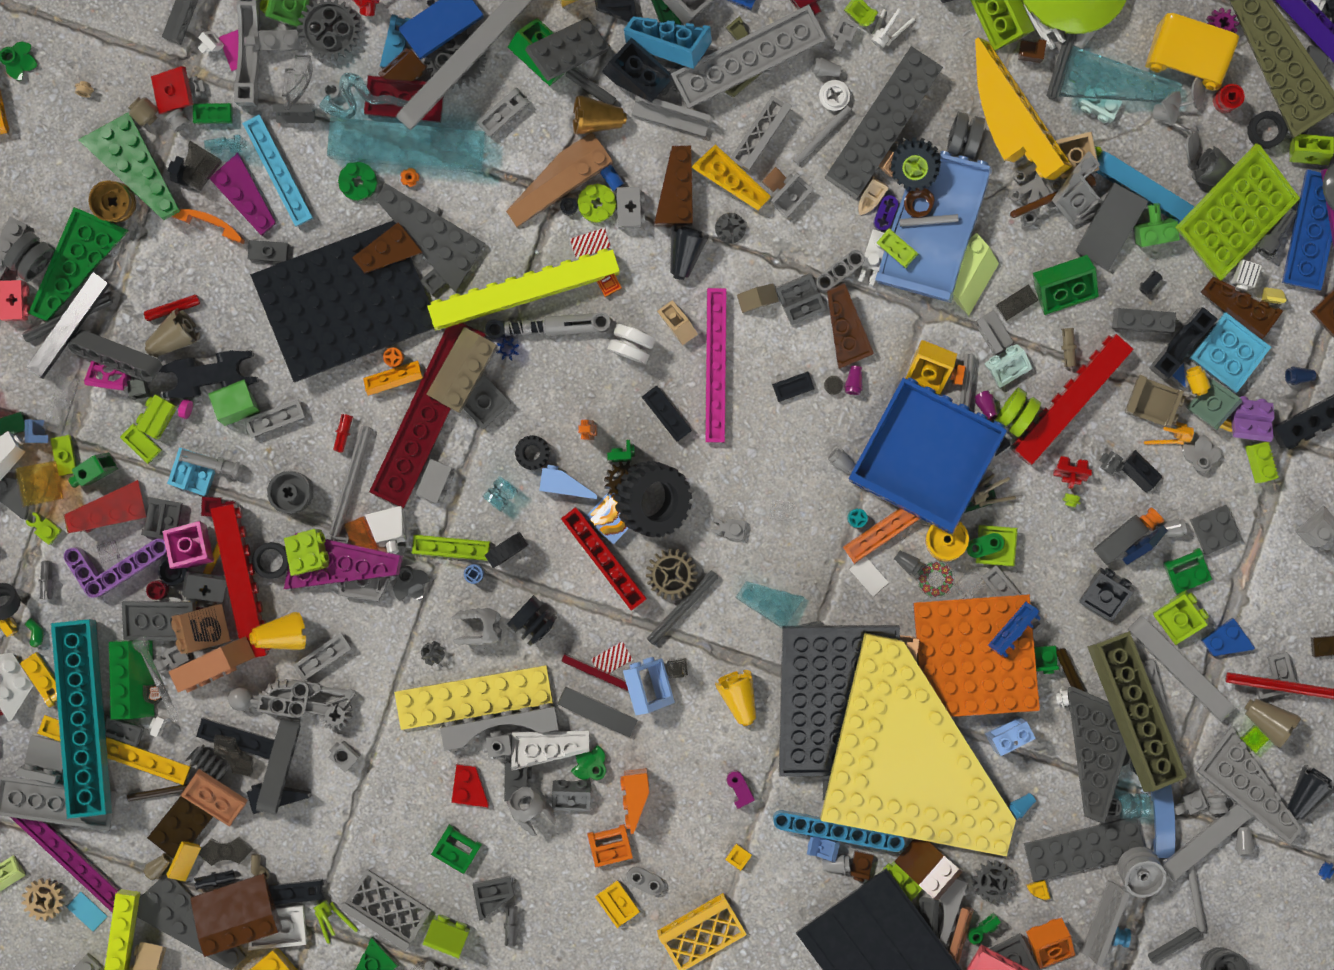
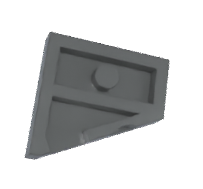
[0,477,35,519]
[472,876,514,921]

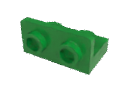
[607,440,635,463]
[1034,645,1060,674]

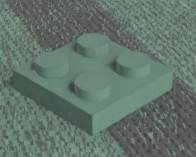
[1186,379,1243,430]

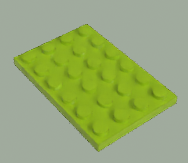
[1175,144,1300,281]

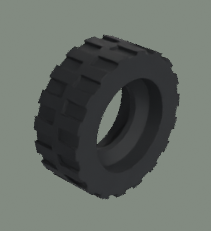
[484,532,528,568]

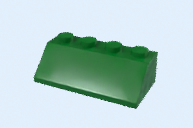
[109,640,155,720]

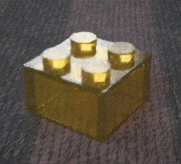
[14,461,64,508]

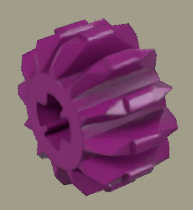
[1206,8,1239,33]

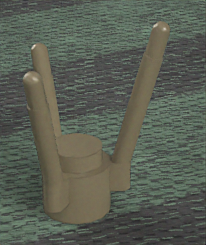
[971,474,1016,507]

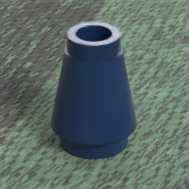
[1285,366,1316,385]

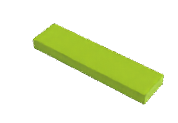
[412,534,491,561]

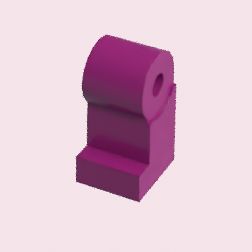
[726,770,755,809]

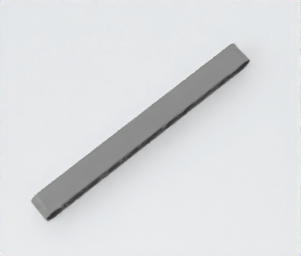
[396,0,533,131]

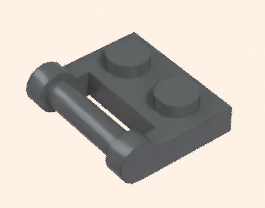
[141,497,183,539]

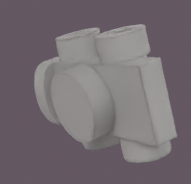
[189,76,205,97]

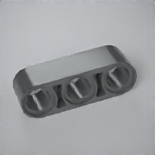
[1094,515,1149,565]

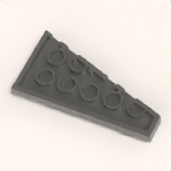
[137,873,247,970]

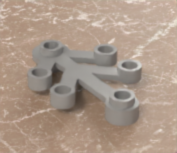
[1009,162,1063,227]

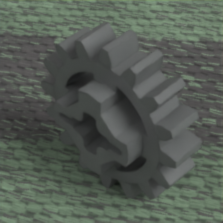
[972,860,1015,903]

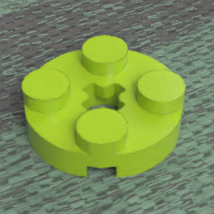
[578,184,616,223]

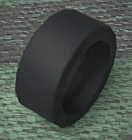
[1247,111,1287,149]
[252,542,289,579]
[0,583,21,620]

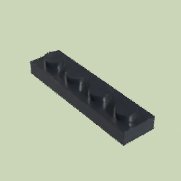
[196,718,275,759]

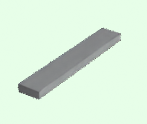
[1161,803,1253,881]

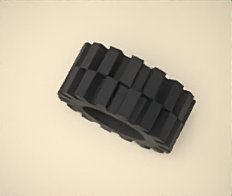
[515,435,550,470]

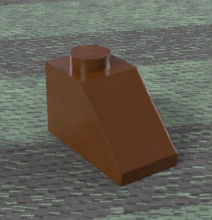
[378,48,426,81]

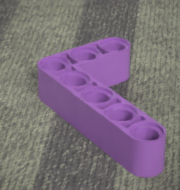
[64,539,167,598]

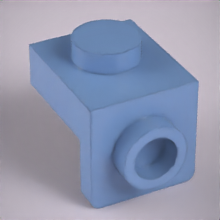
[807,836,840,862]

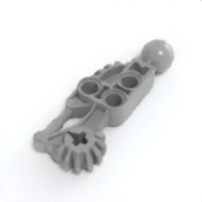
[228,679,355,732]

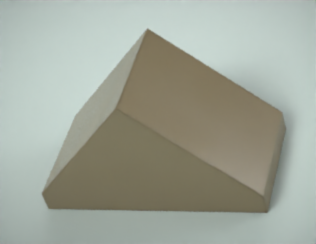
[737,283,779,313]

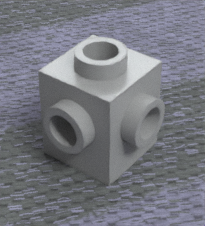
[483,731,512,760]

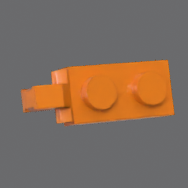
[578,420,598,440]

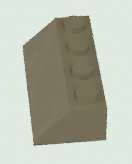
[427,327,498,413]

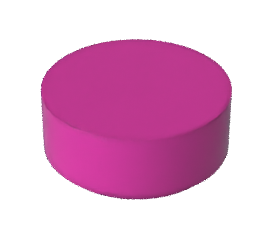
[178,399,193,419]

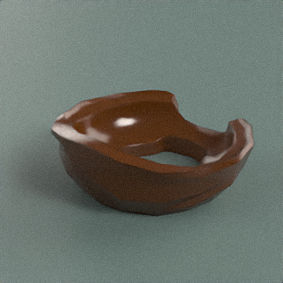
[904,188,935,218]

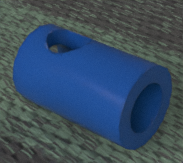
[600,165,625,192]

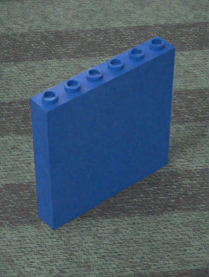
[848,378,1007,535]

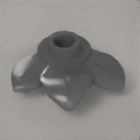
[393,566,430,601]

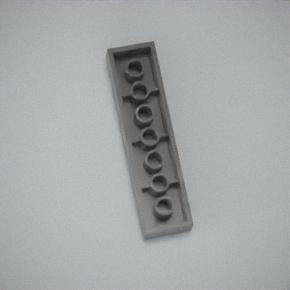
[825,46,943,199]

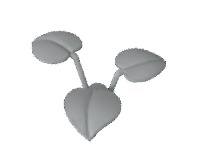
[1153,77,1205,165]

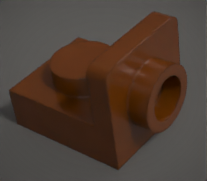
[849,850,874,882]

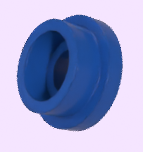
[1318,861,1334,880]

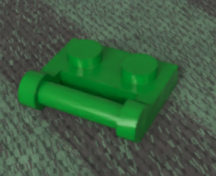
[1163,548,1212,594]
[431,824,482,874]

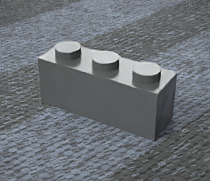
[1112,308,1176,333]

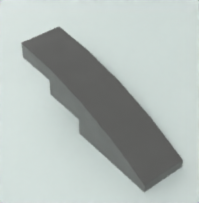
[557,686,638,737]

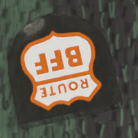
[143,684,164,704]

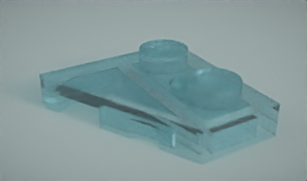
[204,135,247,154]

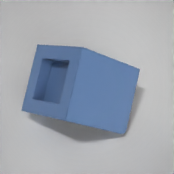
[25,419,48,443]

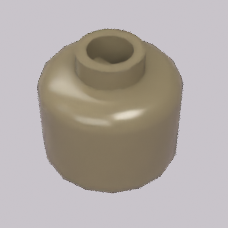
[128,97,158,126]

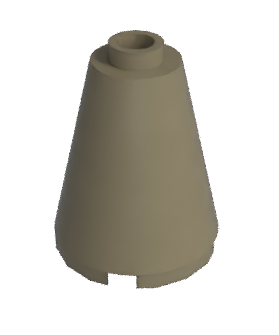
[145,308,200,357]
[1244,698,1301,748]

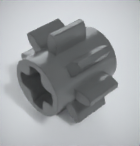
[1099,451,1124,475]
[421,641,445,666]

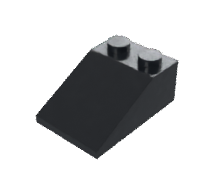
[602,37,673,103]

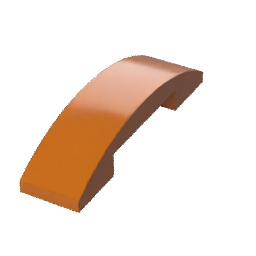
[171,209,245,244]

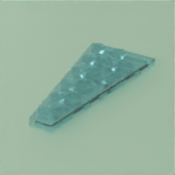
[1059,47,1183,103]

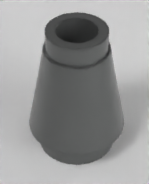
[894,550,923,576]

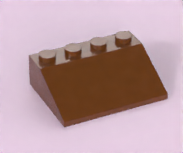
[190,873,282,957]

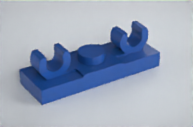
[988,602,1040,657]

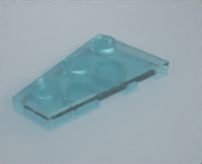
[735,581,804,629]

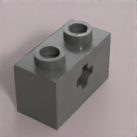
[182,571,226,604]

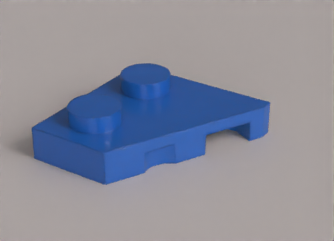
[1201,618,1255,656]

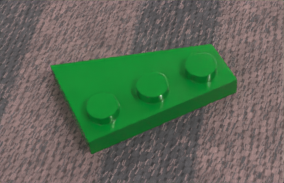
[356,937,399,970]

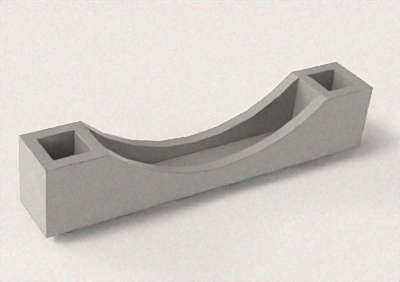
[234,0,260,107]
[440,703,559,751]
[937,877,969,950]

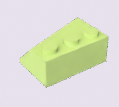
[953,233,999,316]

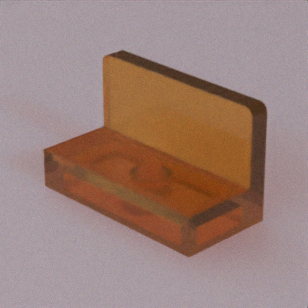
[344,516,378,550]

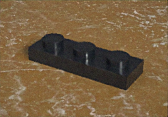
[642,385,692,442]

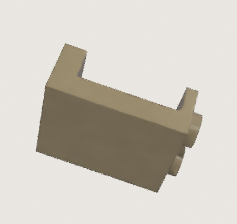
[1125,375,1186,428]

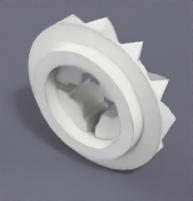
[819,80,850,111]

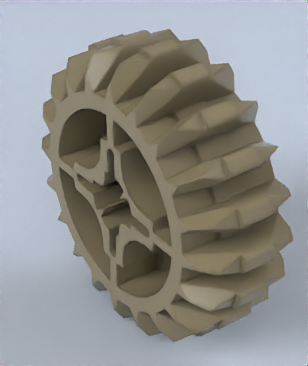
[646,548,698,600]

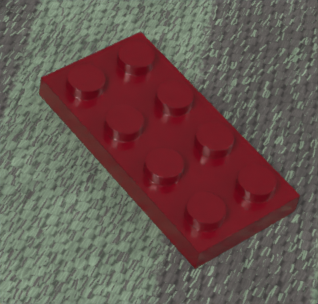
[364,75,444,123]

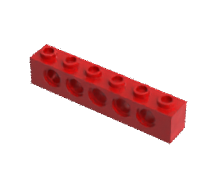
[561,507,647,611]

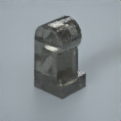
[667,658,688,678]

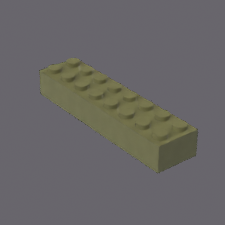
[1087,631,1187,792]

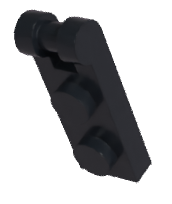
[269,879,325,905]

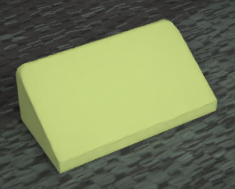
[0,855,26,891]

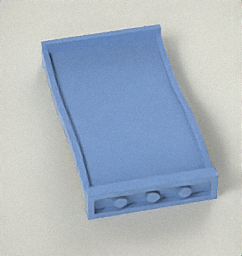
[875,151,992,303]

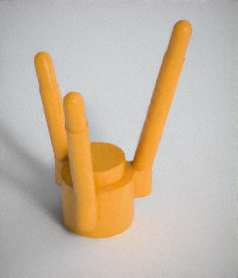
[1144,421,1194,445]

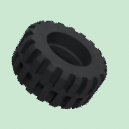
[615,461,692,538]

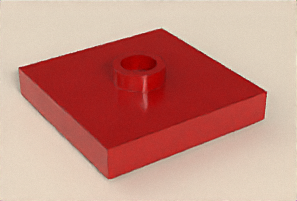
[151,66,194,115]

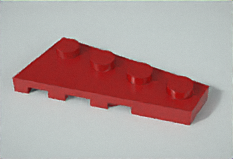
[64,480,146,534]

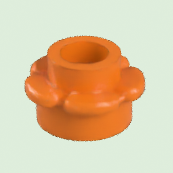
[400,168,419,187]

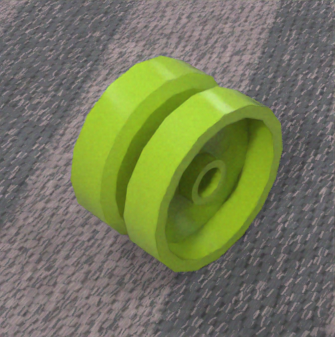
[995,387,1041,437]

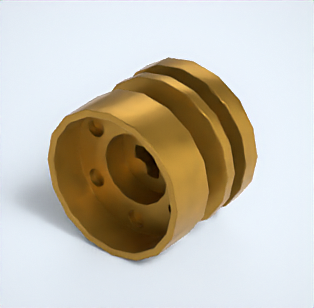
[88,180,137,223]

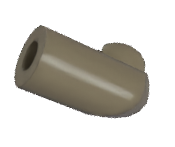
[251,854,270,880]

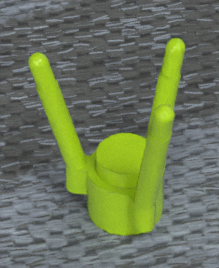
[314,900,358,944]

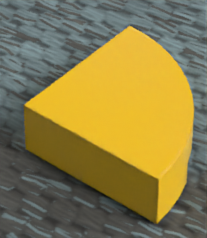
[1026,880,1050,900]

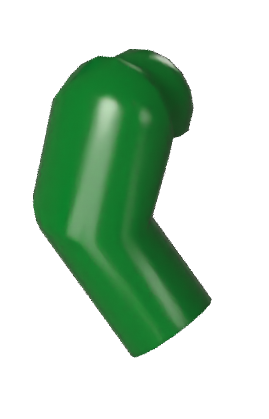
[24,618,44,648]

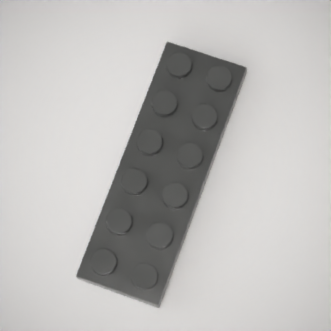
[1023,816,1144,882]

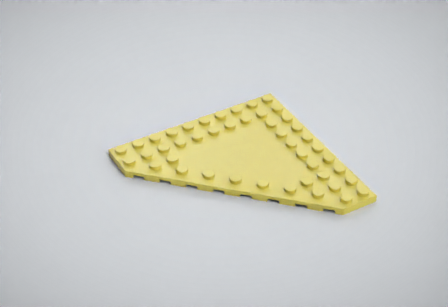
[820,633,1016,857]

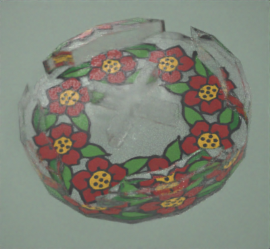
[917,560,955,599]

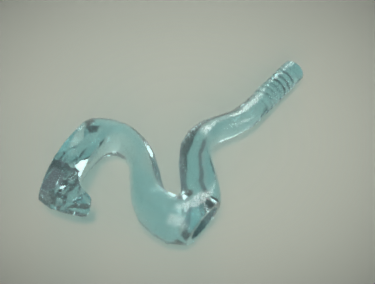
[319,73,409,120]

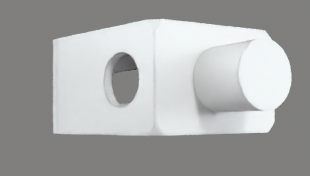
[365,506,406,554]

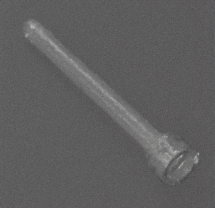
[132,636,179,722]

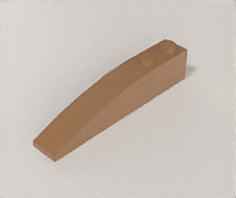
[506,133,613,227]

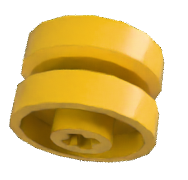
[925,522,969,562]

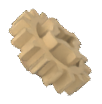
[21,878,66,921]

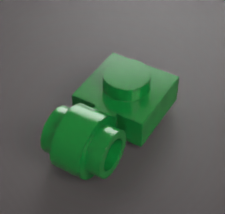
[967,912,1001,945]

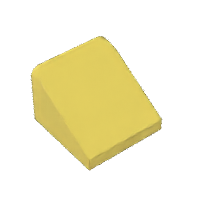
[1262,287,1286,304]

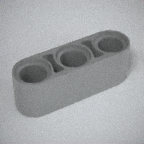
[815,250,865,292]

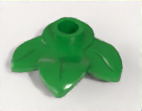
[0,42,38,81]
[571,745,607,780]

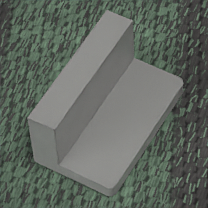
[974,311,1013,355]

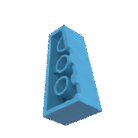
[624,16,712,69]

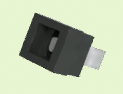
[127,376,151,400]

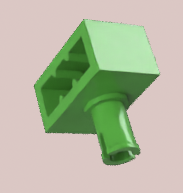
[1134,203,1180,247]

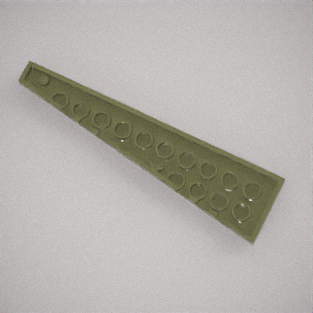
[1229,0,1334,139]

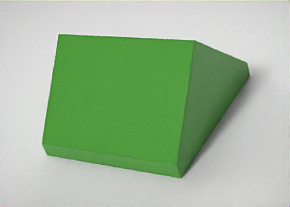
[208,379,261,426]

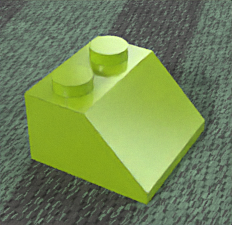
[422,914,470,959]

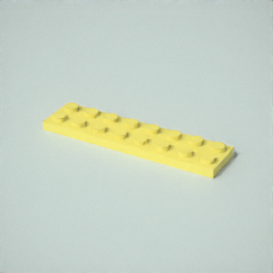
[394,665,553,730]

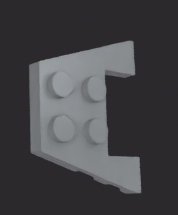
[1052,151,1109,226]
[331,536,406,602]

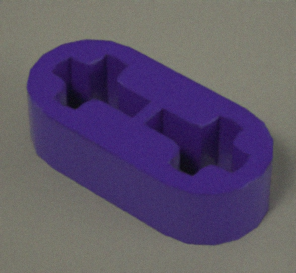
[873,195,898,232]

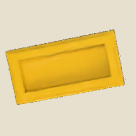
[166,841,201,881]

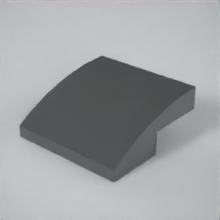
[775,273,826,325]

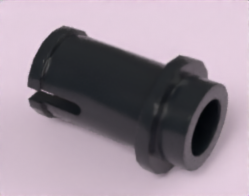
[1139,271,1163,296]

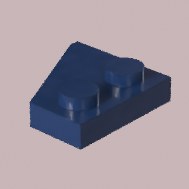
[1122,525,1168,565]

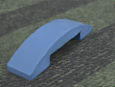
[1151,785,1175,858]

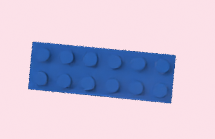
[1282,170,1332,291]

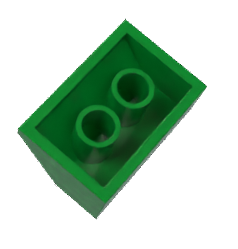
[507,18,565,86]
[1033,255,1099,315]

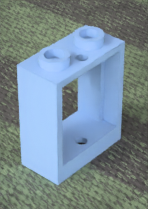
[623,657,675,715]
[985,716,1036,756]

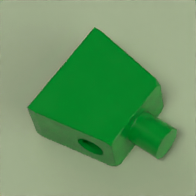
[68,452,118,488]

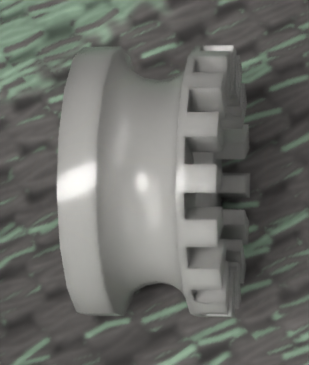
[322,81,341,100]

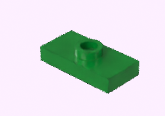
[193,103,233,124]

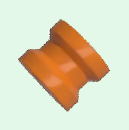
[383,347,404,367]
[1140,507,1164,532]

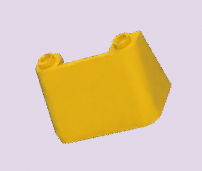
[1145,13,1239,91]

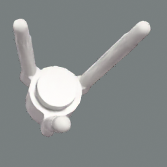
[871,8,915,48]

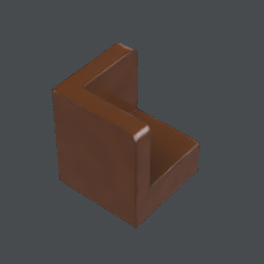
[1018,39,1047,63]

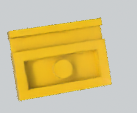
[595,880,640,928]

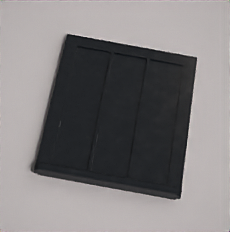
[796,868,962,970]

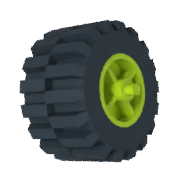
[891,137,941,191]

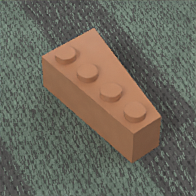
[169,636,255,693]

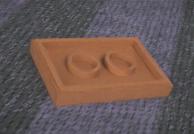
[180,769,248,827]

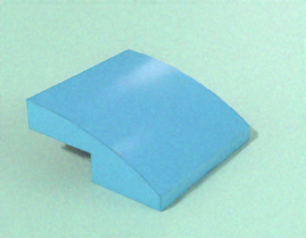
[167,447,215,496]

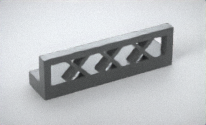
[162,0,198,45]

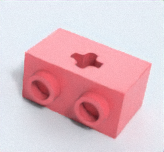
[0,280,30,321]

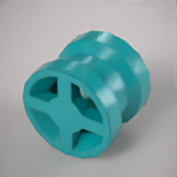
[847,509,868,528]

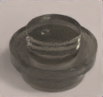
[824,376,843,395]

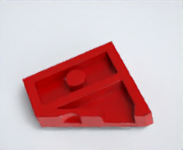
[451,764,489,808]

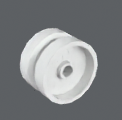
[607,324,656,365]

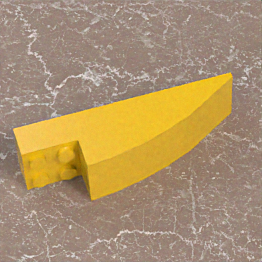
[975,37,1073,180]

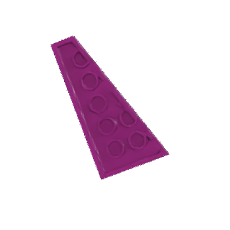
[284,533,403,589]

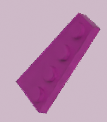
[209,152,276,236]

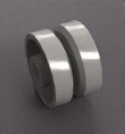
[1117,847,1166,898]

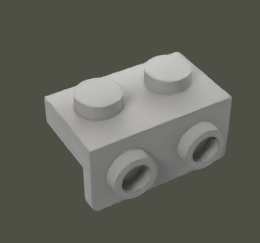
[770,173,813,218]

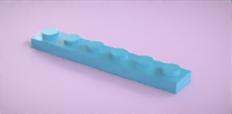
[242,114,313,227]

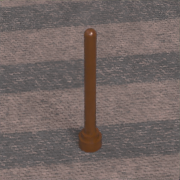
[1010,174,1096,218]

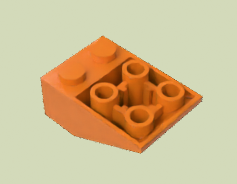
[620,768,649,834]

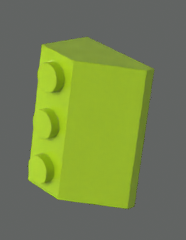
[971,0,1035,50]

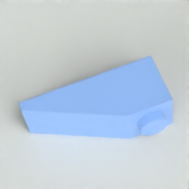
[539,465,598,499]

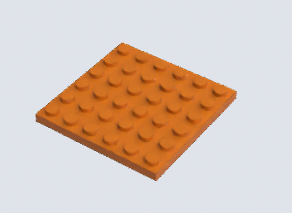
[913,594,1040,717]

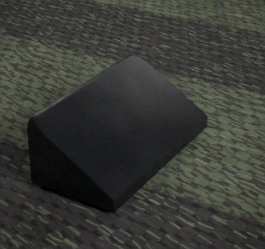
[1122,450,1163,493]

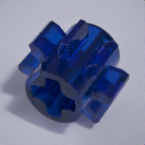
[496,337,520,361]

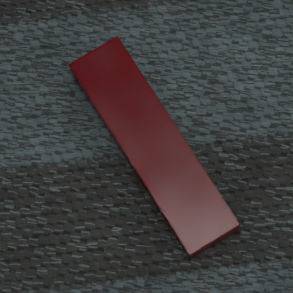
[561,653,628,691]

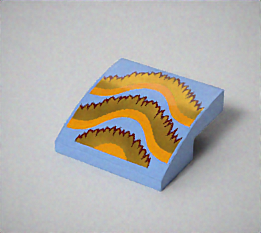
[585,490,628,544]

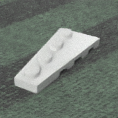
[511,731,589,771]

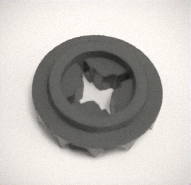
[715,213,746,244]

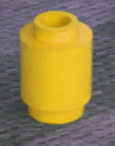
[1186,366,1211,396]

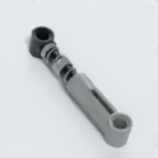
[485,312,611,340]

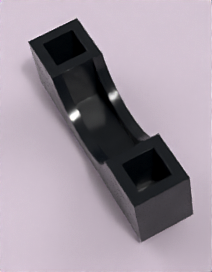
[1149,307,1218,380]

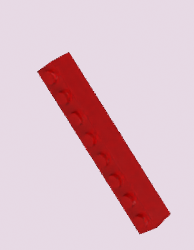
[1012,334,1134,465]
[210,503,271,658]

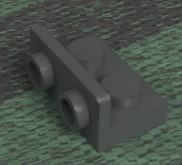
[272,103,315,123]
[504,762,532,803]
[552,780,591,812]

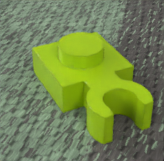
[25,512,63,545]

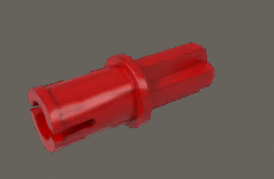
[333,414,353,453]

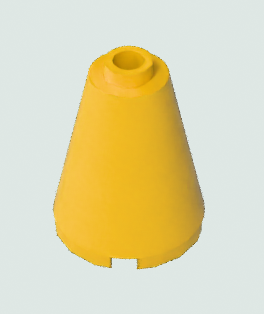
[249,612,306,650]
[715,670,756,726]

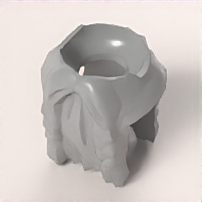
[452,608,502,645]
[507,786,556,836]

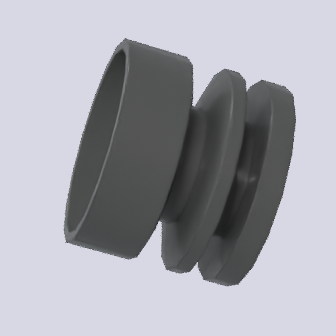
[1200,947,1250,970]

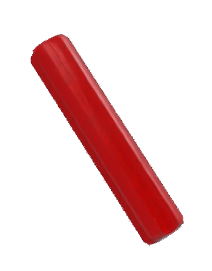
[144,294,200,321]

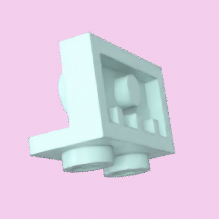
[1077,84,1122,123]
[985,344,1033,388]

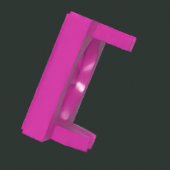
[84,361,131,391]

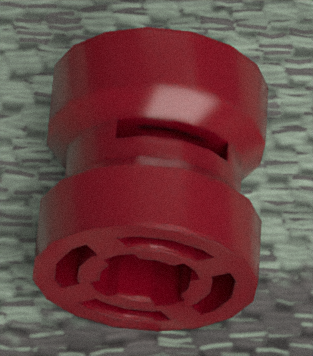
[146,580,170,600]

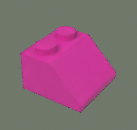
[162,521,214,569]

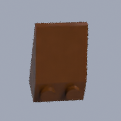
[894,839,963,901]

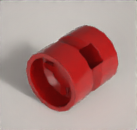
[1213,84,1245,113]

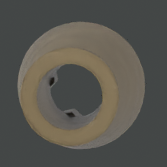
[143,853,172,880]

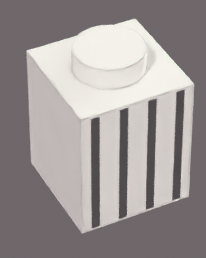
[1231,260,1261,291]

